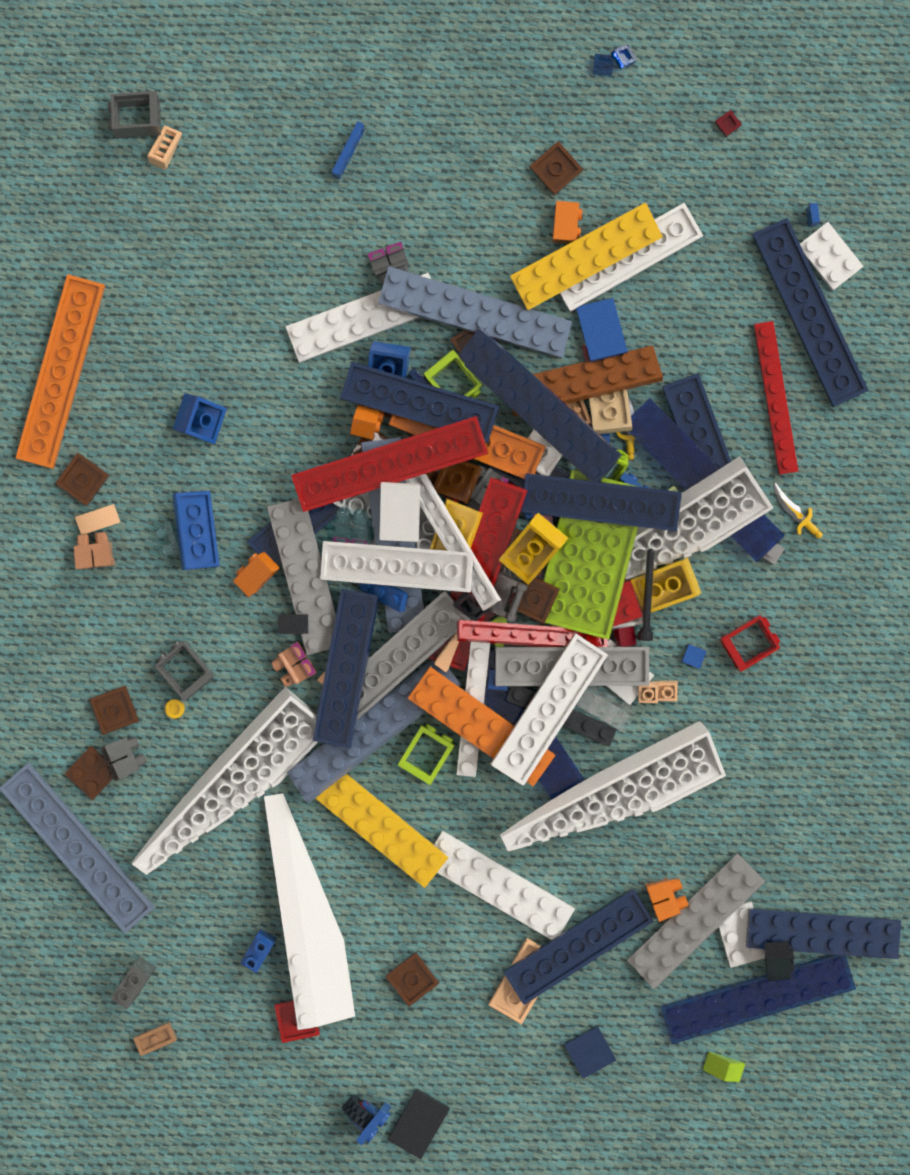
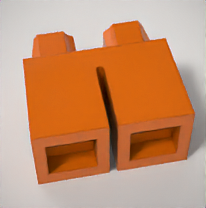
[645,878,689,922]

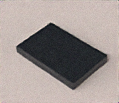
[388,1088,450,1159]

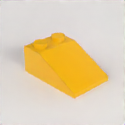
[499,513,568,585]
[631,557,702,613]

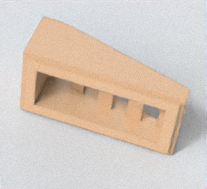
[148,125,182,170]
[434,632,459,672]

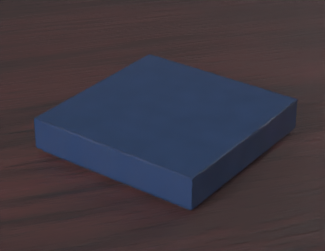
[564,1025,616,1079]

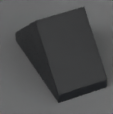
[453,591,489,621]
[278,614,309,634]

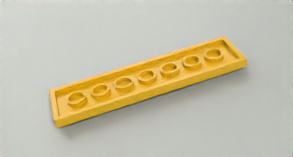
[510,202,663,310]
[315,774,449,888]

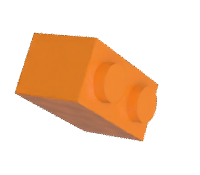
[552,201,582,244]
[350,405,385,440]
[233,552,280,597]

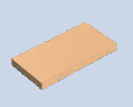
[488,938,541,1025]

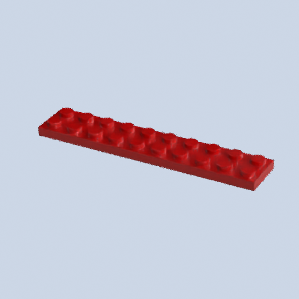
[291,416,489,512]
[428,477,528,671]

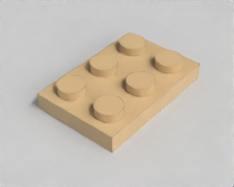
[589,390,632,434]

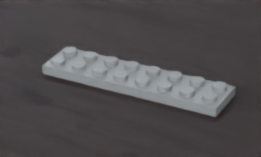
[267,498,336,655]
[356,590,471,720]
[495,647,649,686]
[628,854,765,989]

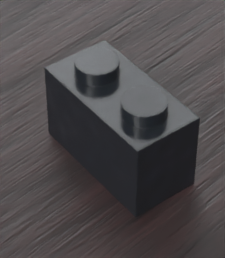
[764,941,794,981]

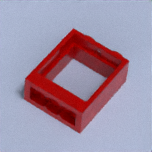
[718,615,780,672]

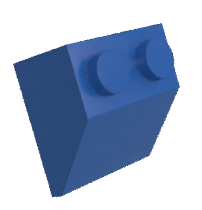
[368,341,411,378]
[172,393,227,444]

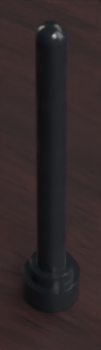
[638,548,655,641]

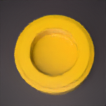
[165,699,185,719]

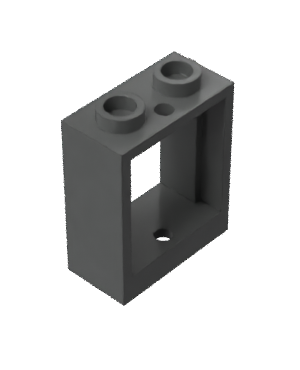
[108,91,161,138]
[154,640,216,701]
[111,957,157,1009]

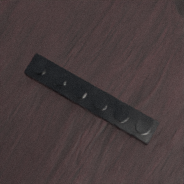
[504,686,617,747]

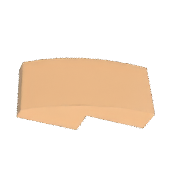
[75,504,120,535]
[639,681,678,703]

